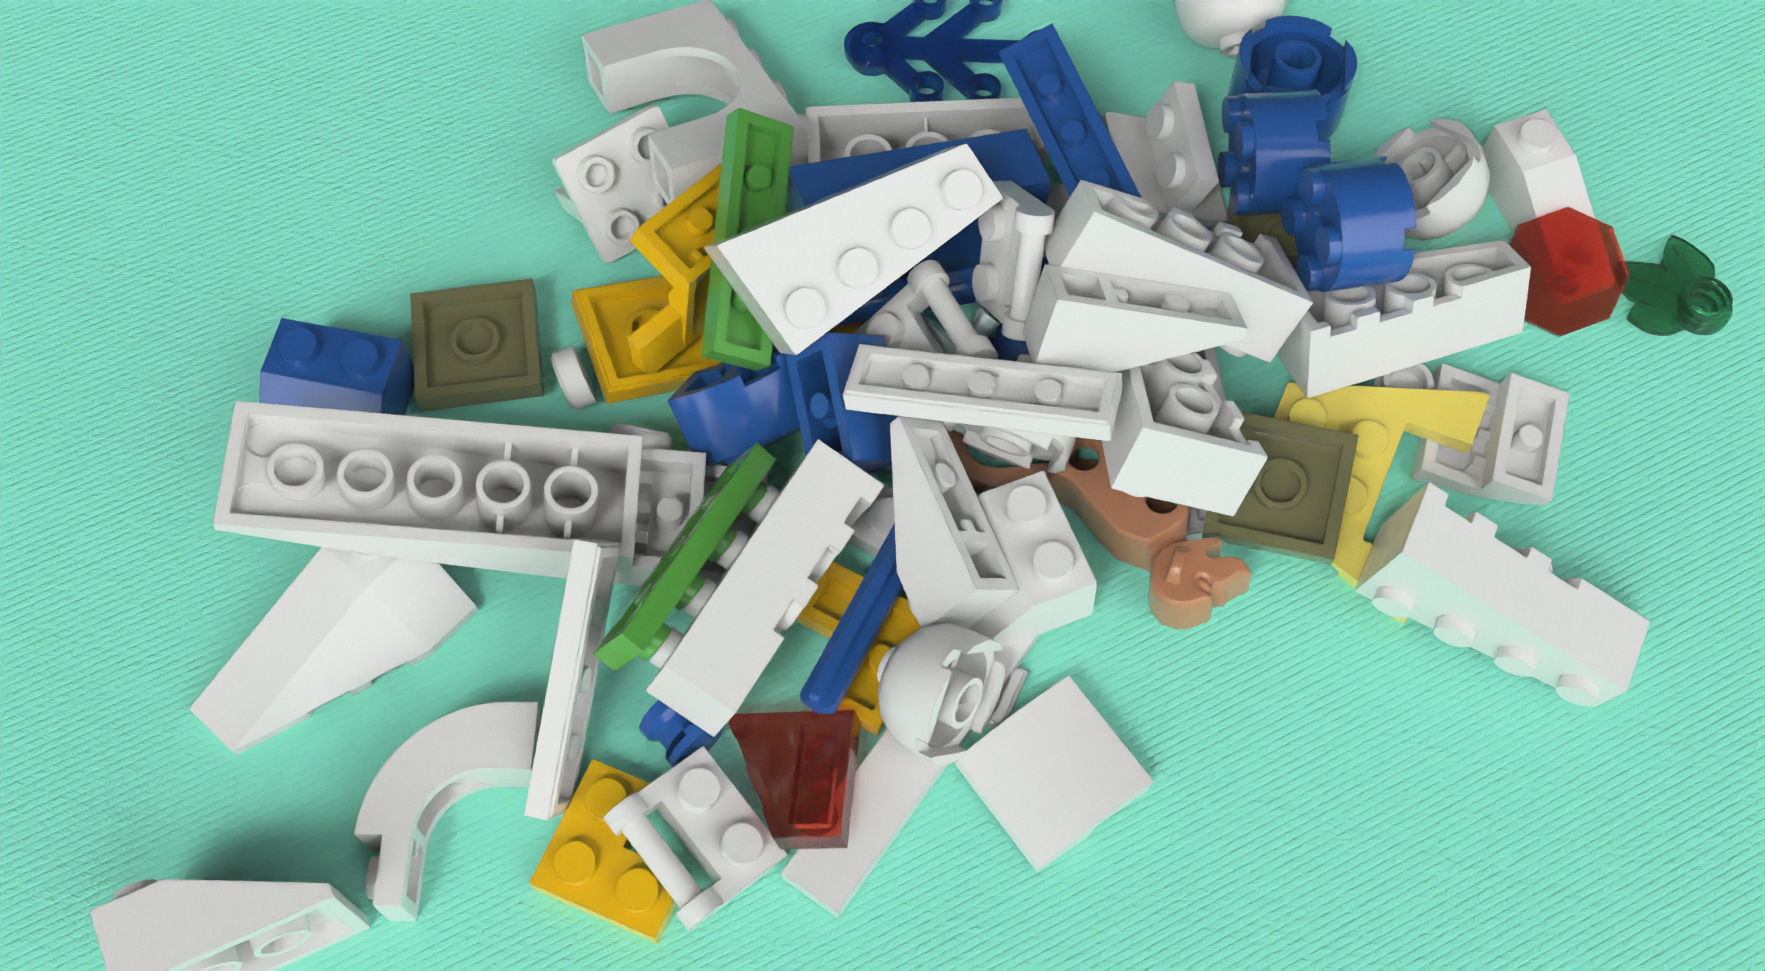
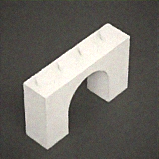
[582,0,813,204]

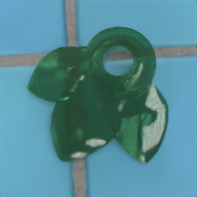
[1614,235,1733,336]

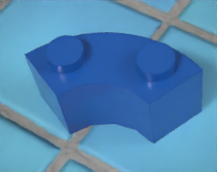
[667,331,830,466]

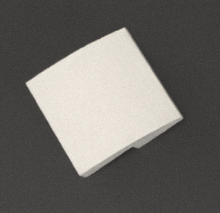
[1411,363,1570,505]
[955,676,1154,872]

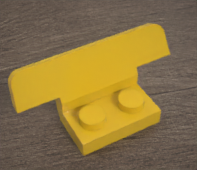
[627,164,787,374]

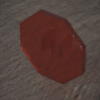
[1508,207,1630,337]

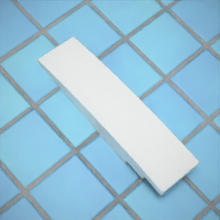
[213,401,767,586]

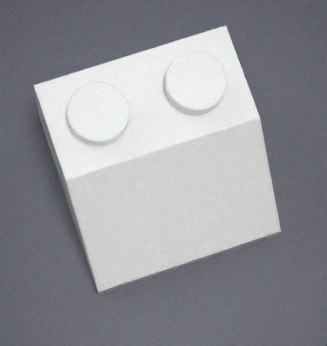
[968,471,1097,647]

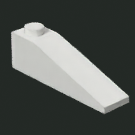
[189,547,479,755]

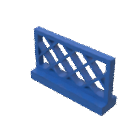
[998,23,1142,198]

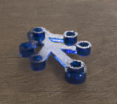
[844,0,1040,102]

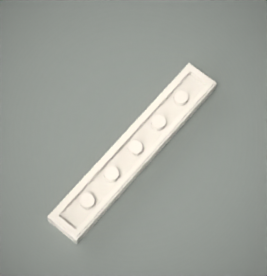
[781,634,1042,918]

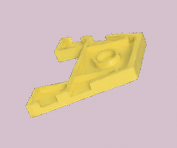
[1274,382,1490,623]

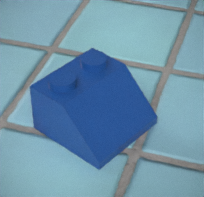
[259,318,415,415]

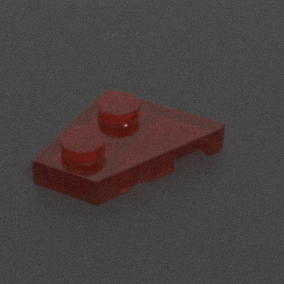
[729,710,861,849]

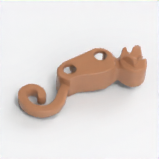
[947,430,1251,630]

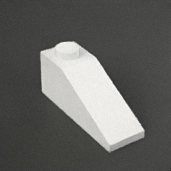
[1483,109,1614,306]
[1022,264,1248,372]
[890,416,1020,629]

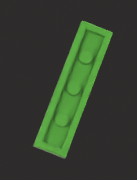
[701,108,794,371]
[593,443,777,671]

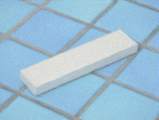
[843,344,1123,441]
[524,539,620,820]

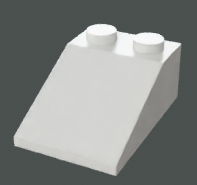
[90,879,371,971]

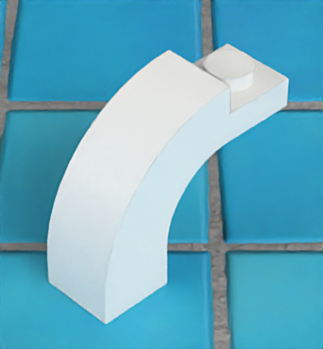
[354,702,543,921]

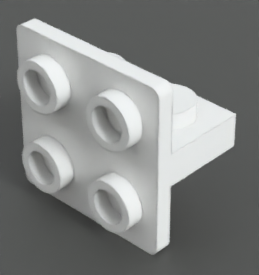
[1102,81,1227,227]
[552,105,669,264]

